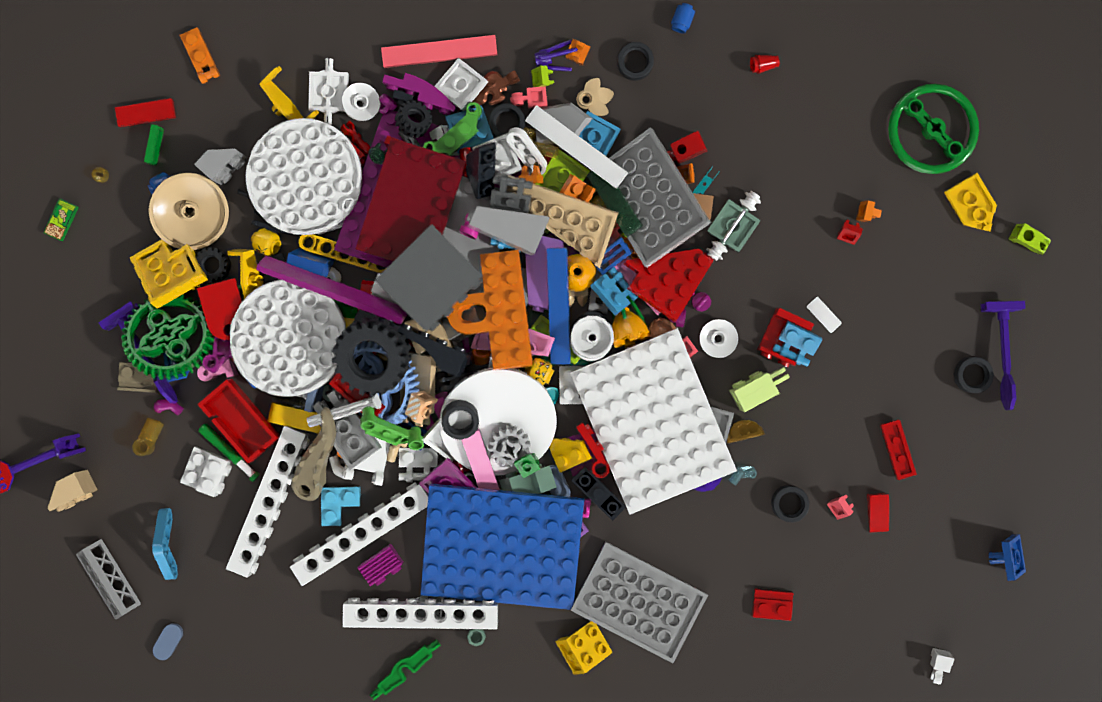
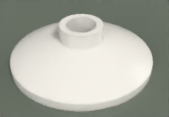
[342,83,380,121]
[700,319,738,358]

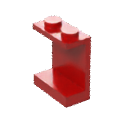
[757,308,814,367]

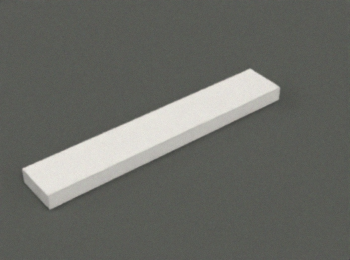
[525,105,628,189]

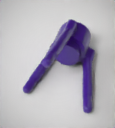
[535,40,578,71]

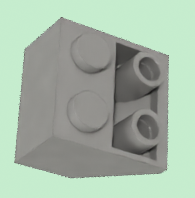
[194,149,246,185]

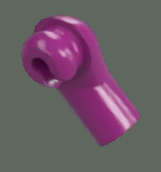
[153,399,184,416]

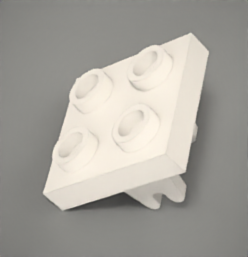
[472,133,522,177]

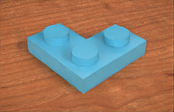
[321,486,361,526]

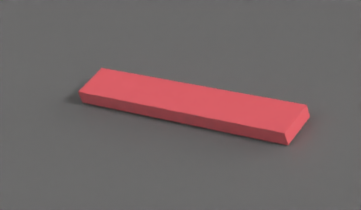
[381,35,498,68]

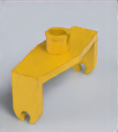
[259,66,319,120]
[227,249,263,299]

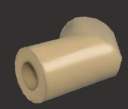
[387,443,408,462]

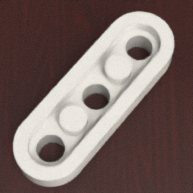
[506,128,547,175]

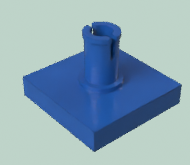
[989,534,1026,581]

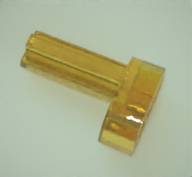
[523,127,559,158]

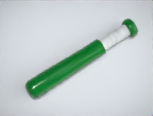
[198,424,260,482]

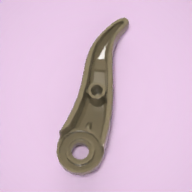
[291,407,336,501]

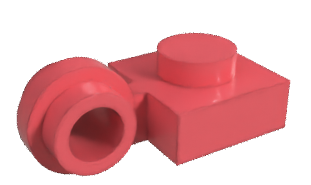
[510,86,547,109]

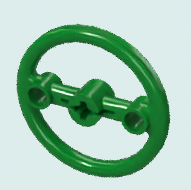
[888,84,979,174]

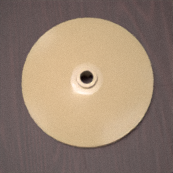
[149,172,229,250]

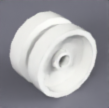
[570,316,614,361]

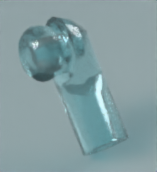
[729,466,757,486]

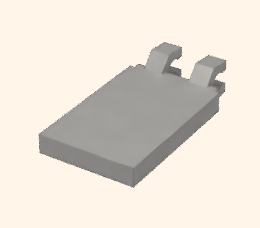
[313,391,382,470]

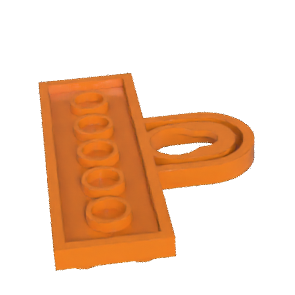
[448,250,533,370]

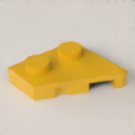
[549,438,592,473]

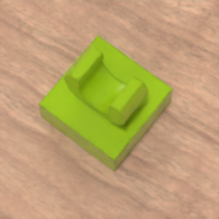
[531,66,554,87]

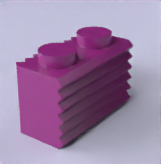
[357,543,403,586]

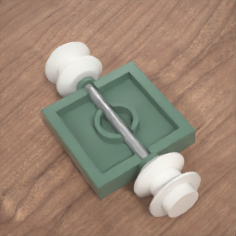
[706,191,761,261]

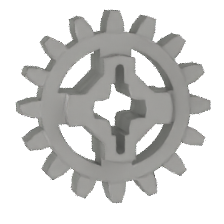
[488,425,531,467]

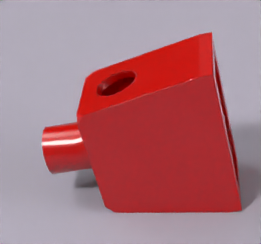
[667,131,707,164]

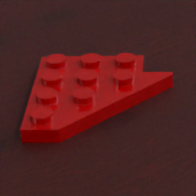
[624,249,714,322]

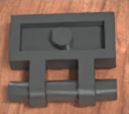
[490,175,533,214]

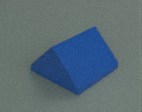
[287,248,335,278]

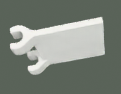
[342,438,390,486]

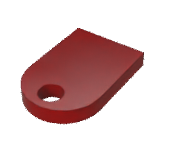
[197,278,242,340]

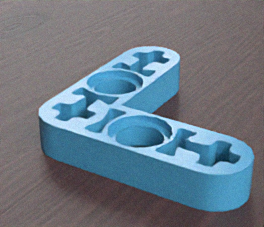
[152,508,178,580]

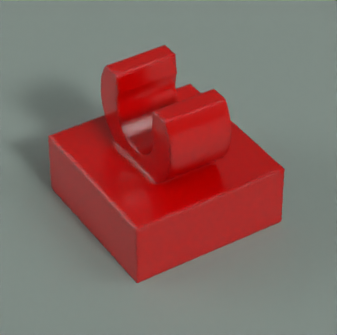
[837,219,863,245]

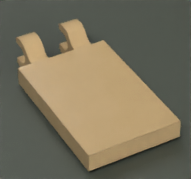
[400,351,436,427]

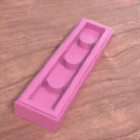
[462,428,500,490]

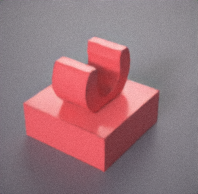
[827,495,854,520]

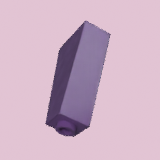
[525,236,564,313]

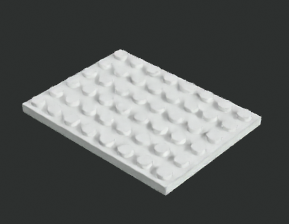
[570,328,737,514]

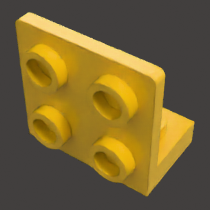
[556,621,612,675]

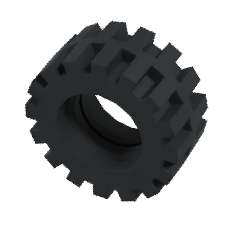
[395,101,432,138]
[193,248,231,282]

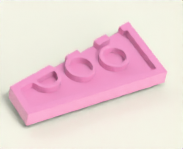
[471,313,555,356]

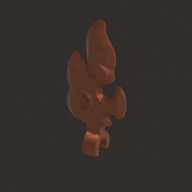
[456,71,520,111]

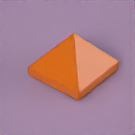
[677,163,695,184]

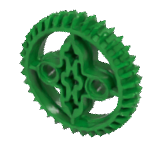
[121,294,214,380]

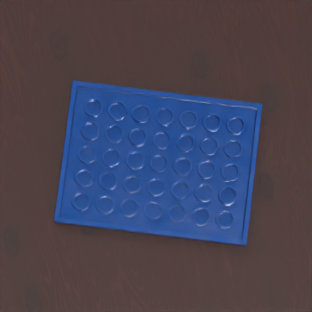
[421,483,584,610]

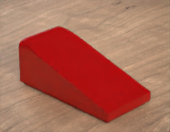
[867,493,889,532]

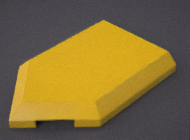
[944,173,997,232]

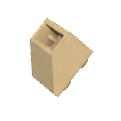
[48,470,97,512]

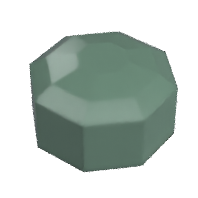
[467,629,486,646]

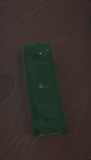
[587,171,643,237]

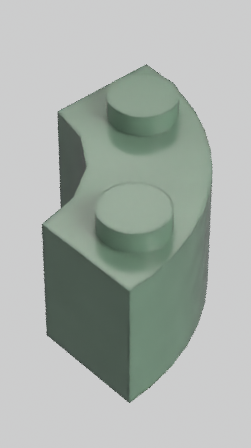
[499,464,556,494]

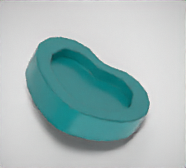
[545,386,559,404]

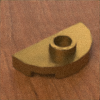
[727,420,765,443]

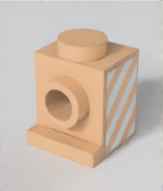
[405,391,438,423]

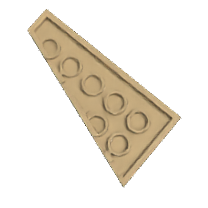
[507,175,618,268]

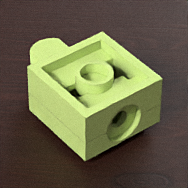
[729,367,790,412]

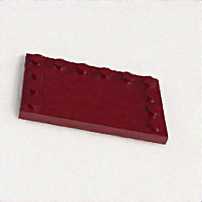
[355,138,466,262]

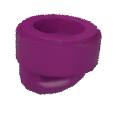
[379,93,398,114]
[692,292,711,312]
[668,309,686,328]

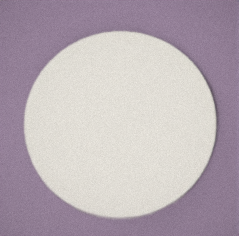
[246,118,362,235]
[230,280,346,396]
[440,368,557,475]

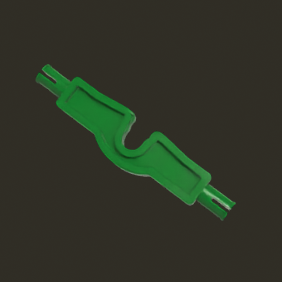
[370,639,441,701]

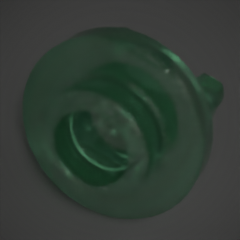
[368,143,388,164]

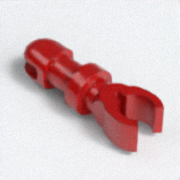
[341,121,371,154]

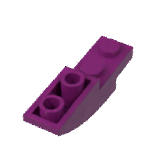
[383,73,457,115]

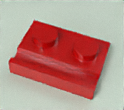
[752,588,794,621]

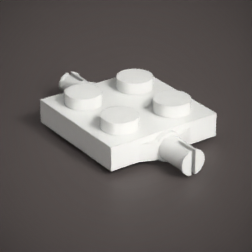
[309,58,349,125]

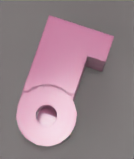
[197,358,239,381]

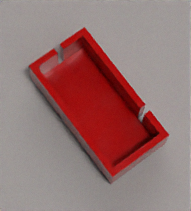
[197,379,280,463]

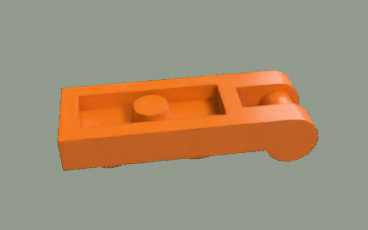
[180,27,220,84]

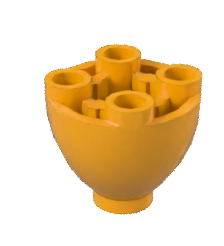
[568,254,596,292]
[612,307,651,348]

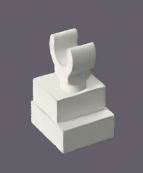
[930,648,954,685]

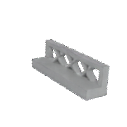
[76,539,141,620]

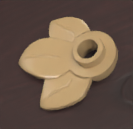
[576,78,614,116]

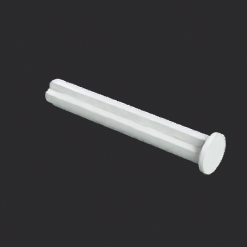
[307,394,381,427]

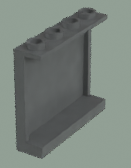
[375,224,483,332]

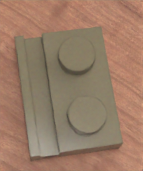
[117,362,160,393]

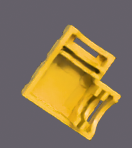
[130,239,208,309]

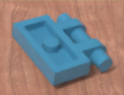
[590,267,638,316]
[772,321,823,367]

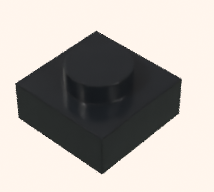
[393,90,415,106]

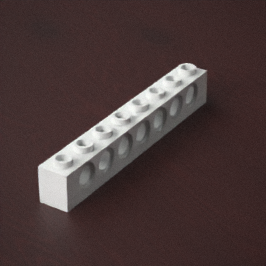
[226,426,310,577]
[290,482,428,586]
[343,598,498,629]

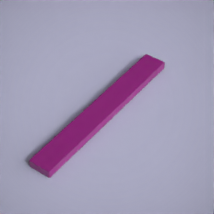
[257,256,408,324]

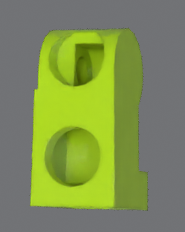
[1009,223,1051,255]

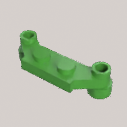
[423,102,482,156]
[361,407,424,450]

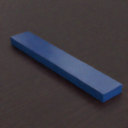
[547,248,571,364]

